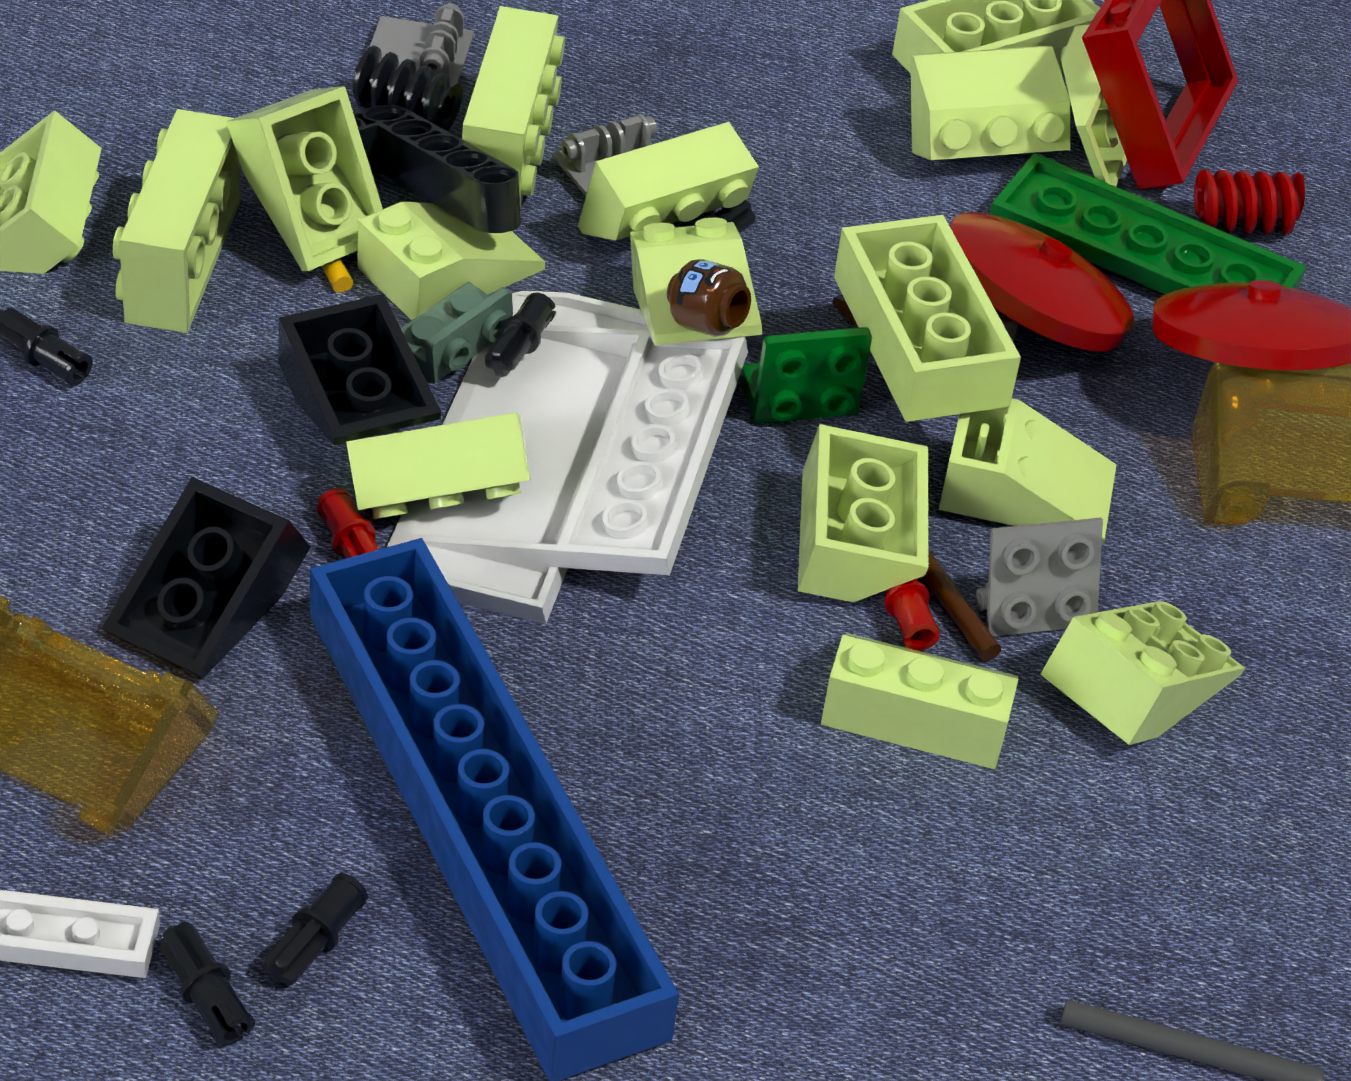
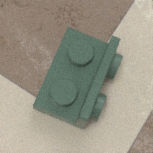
[401,282,513,384]

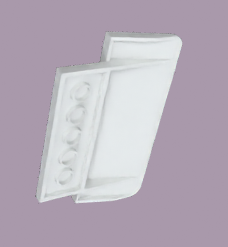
[387,291,748,624]

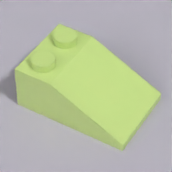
[1060,25,1127,187]
[226,86,383,271]
[357,202,545,320]
[630,218,762,345]

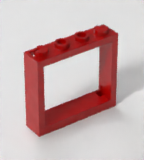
[1082,0,1239,189]

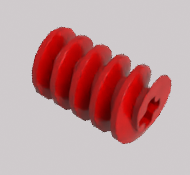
[1193,169,1305,235]

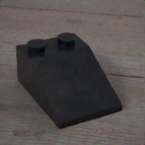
[278,294,441,445]
[101,477,311,679]

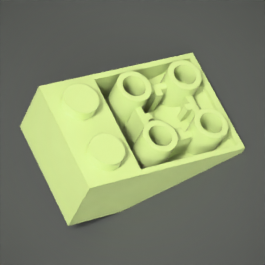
[938,398,1117,545]
[1040,601,1245,745]

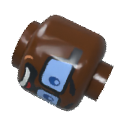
[667,259,751,337]

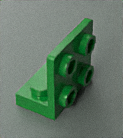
[739,327,872,424]

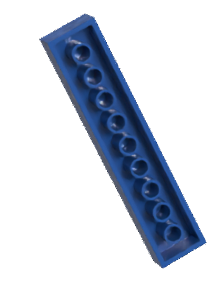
[310,538,679,1081]

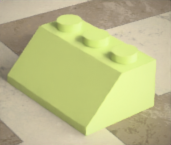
[910,46,1070,160]
[0,110,102,274]
[578,122,759,241]
[346,412,531,519]
[798,424,928,602]
[821,633,1019,770]

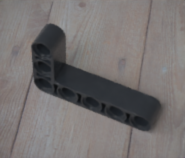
[353,105,521,233]

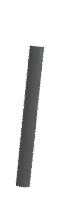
[1060,999,1325,1081]

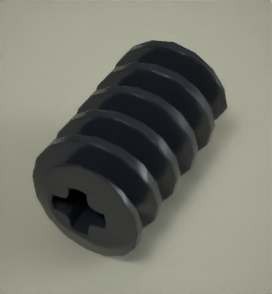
[353,45,463,131]

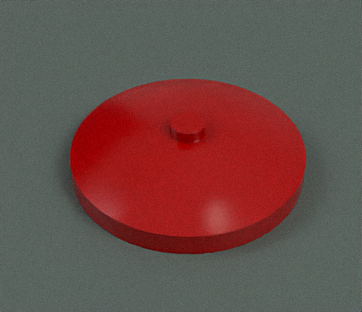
[949,212,1134,352]
[1152,280,1351,370]

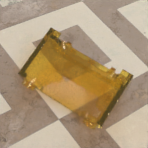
[1191,362,1351,525]
[0,595,220,836]

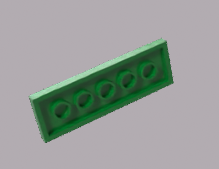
[990,153,1307,294]

